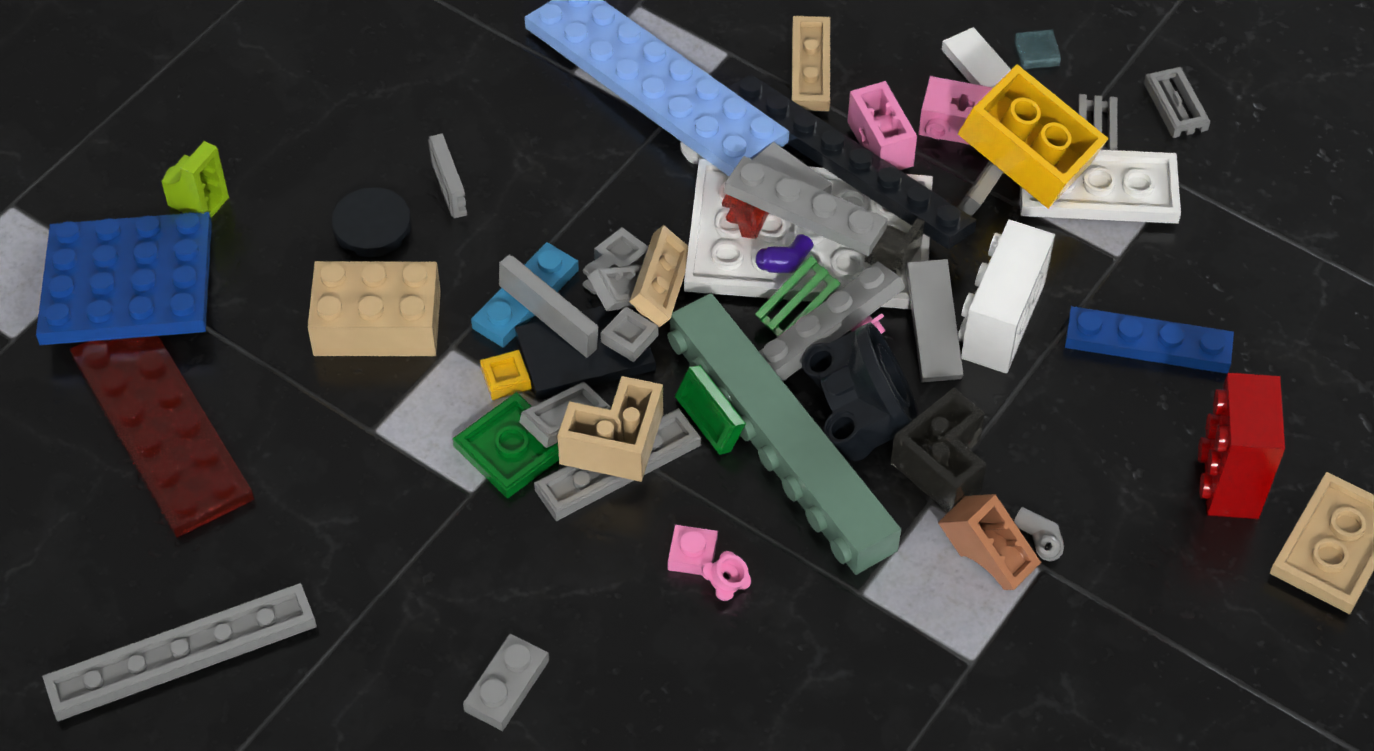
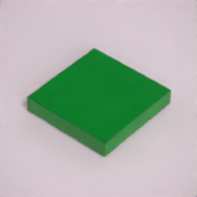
[452,392,559,499]

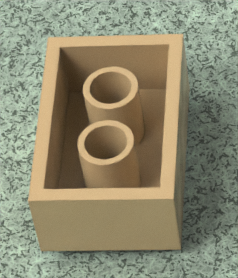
[308,261,441,356]

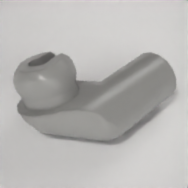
[1014,507,1064,561]

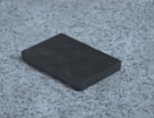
[515,306,656,400]

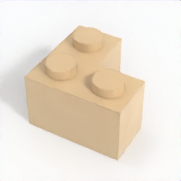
[557,376,663,482]

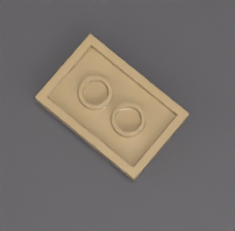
[1270,472,1374,614]

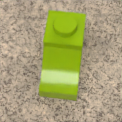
[161,141,229,218]

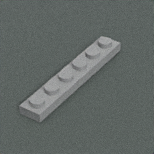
[42,583,317,721]

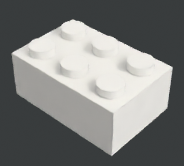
[958,219,1055,374]

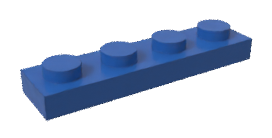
[1065,306,1234,374]

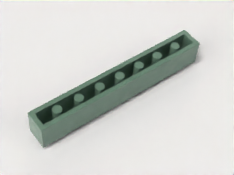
[668,293,901,575]

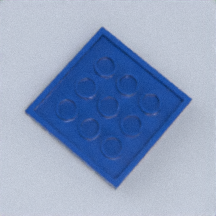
[36,212,212,345]

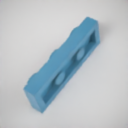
[471,242,579,348]

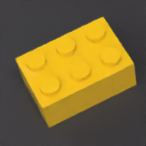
[958,64,1109,209]

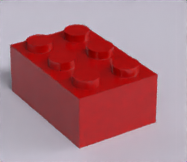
[1198,373,1285,519]

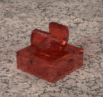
[722,194,769,239]

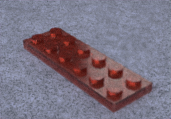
[70,336,254,538]

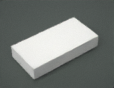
[941,27,1011,88]

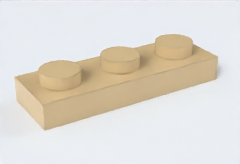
[791,16,830,111]
[629,225,688,328]

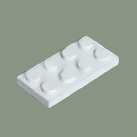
[1020,150,1181,224]

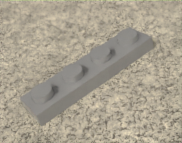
[724,156,888,256]
[759,261,905,381]

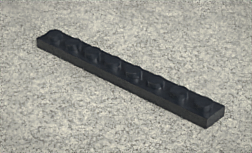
[727,74,977,250]

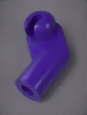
[755,234,814,274]

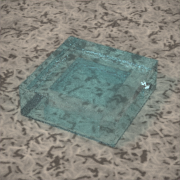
[1015,29,1061,69]

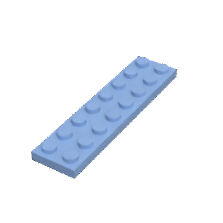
[525,0,789,176]

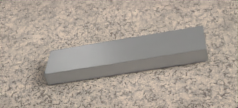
[534,408,701,521]

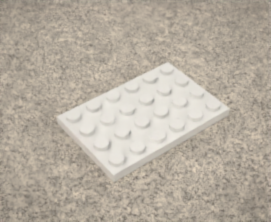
[684,158,933,309]

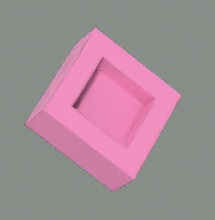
[668,525,718,575]

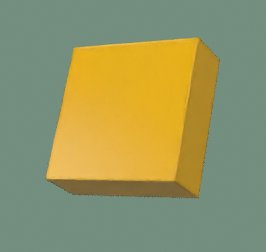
[480,350,532,400]

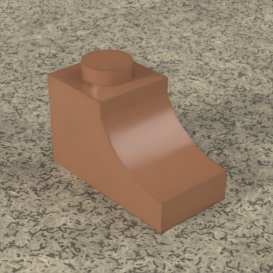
[938,494,1041,590]

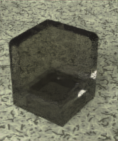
[864,218,925,277]

